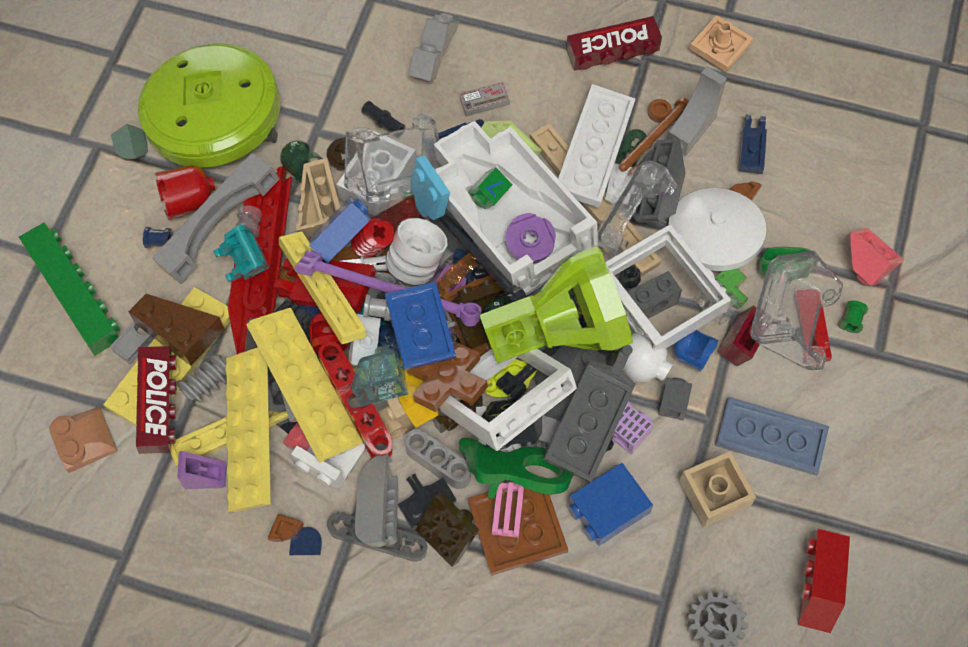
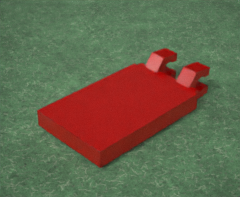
[273,258,377,313]

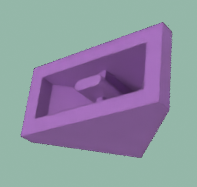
[177,451,226,489]

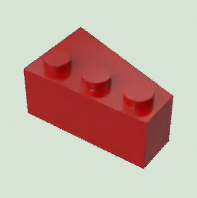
[798,529,850,633]

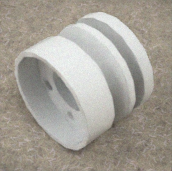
[385,218,447,285]

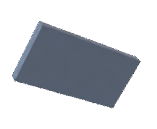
[715,397,829,476]

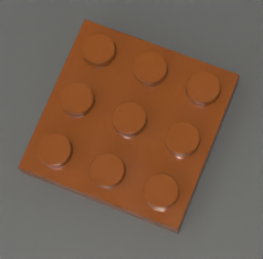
[467,476,568,576]

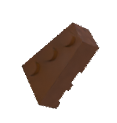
[128,294,225,366]

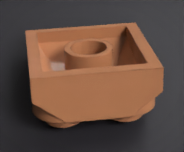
[49,407,118,473]

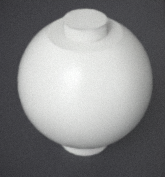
[616,333,673,383]

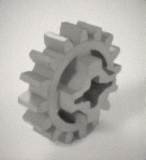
[687,591,748,647]

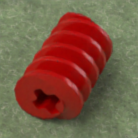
[351,218,394,258]

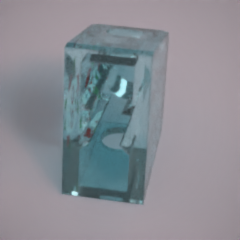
[351,346,409,407]

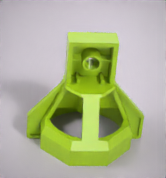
[479,246,633,364]

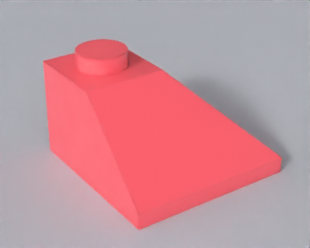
[850,228,904,286]

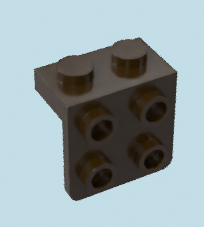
[451,279,504,349]

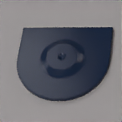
[289,527,322,556]

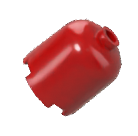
[155,165,215,220]

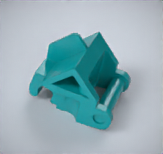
[213,224,270,282]

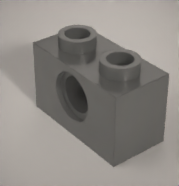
[627,271,682,319]

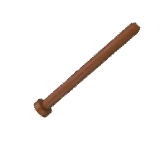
[619,97,689,172]

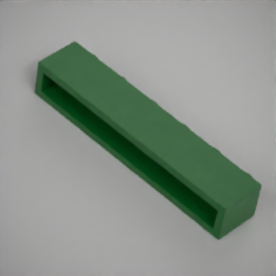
[19,222,120,356]

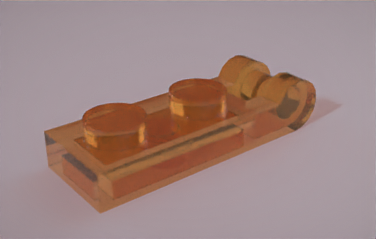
[436,253,478,298]

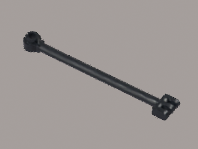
[438,212,527,304]
[496,265,641,400]

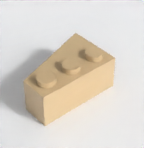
[296,158,340,241]

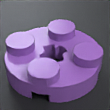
[505,213,556,264]

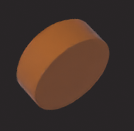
[648,99,672,123]

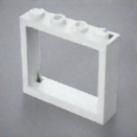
[605,225,731,352]
[440,349,577,451]

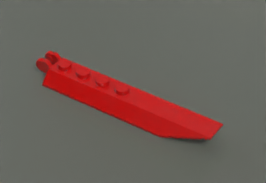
[228,166,292,354]

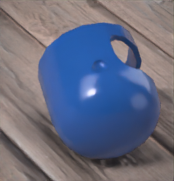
[673,330,718,372]

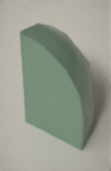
[111,124,147,159]

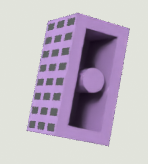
[612,401,653,455]

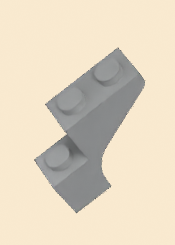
[409,13,459,81]

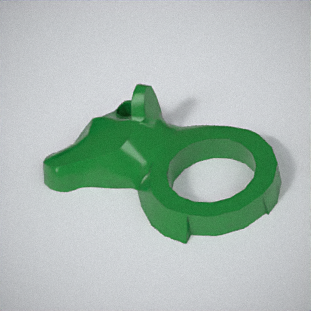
[459,438,573,499]

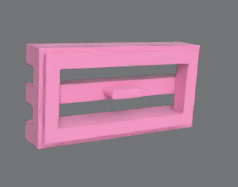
[492,482,524,538]

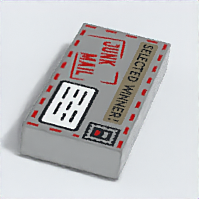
[459,82,510,116]

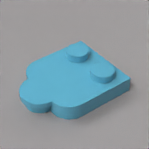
[410,155,451,220]

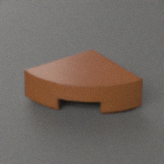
[729,181,762,201]
[268,514,304,542]

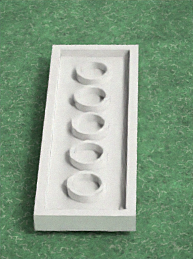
[558,84,635,208]

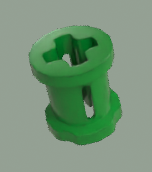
[840,300,868,333]

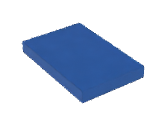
[385,282,456,371]

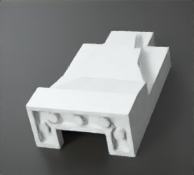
[433,121,598,296]

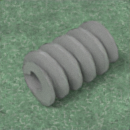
[177,355,227,406]

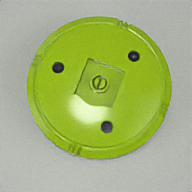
[138,43,281,168]

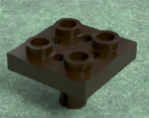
[415,492,479,567]

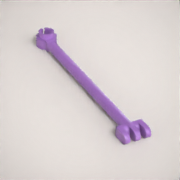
[295,250,481,326]

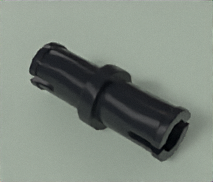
[361,101,405,137]

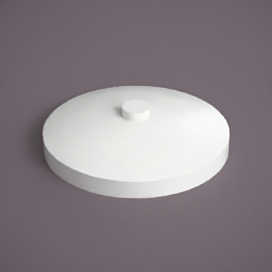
[668,188,766,271]

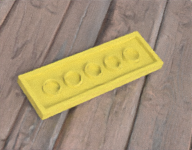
[103,287,230,426]
[246,308,363,463]
[225,347,271,512]

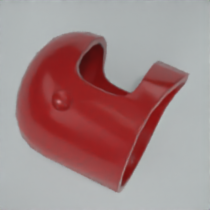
[310,312,348,354]

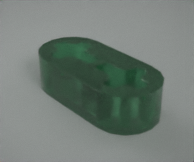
[616,129,647,168]

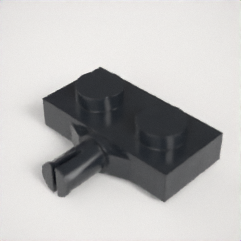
[398,474,457,529]

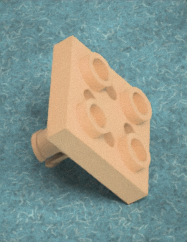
[690,15,754,72]

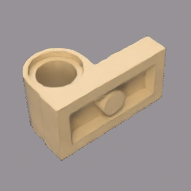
[378,392,415,439]

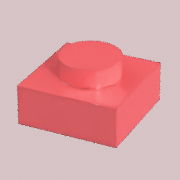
[283,422,310,451]

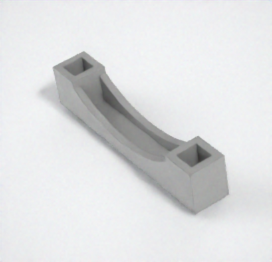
[152,153,279,284]

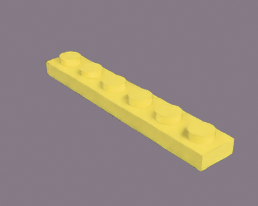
[279,232,367,344]

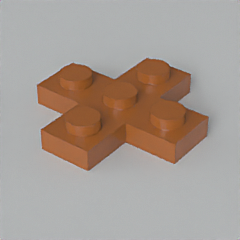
[407,343,488,412]

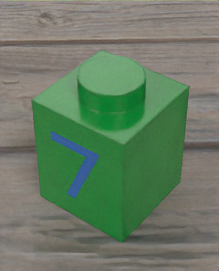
[468,167,513,209]

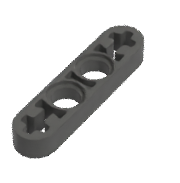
[327,512,428,562]

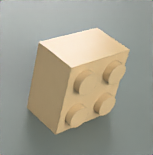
[679,451,756,528]

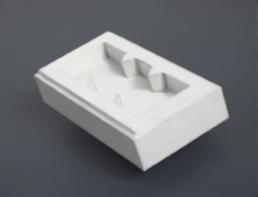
[348,314,380,370]

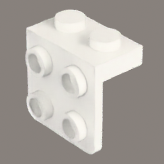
[291,443,365,490]

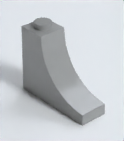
[667,66,727,156]

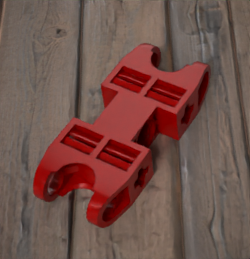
[318,342,393,459]

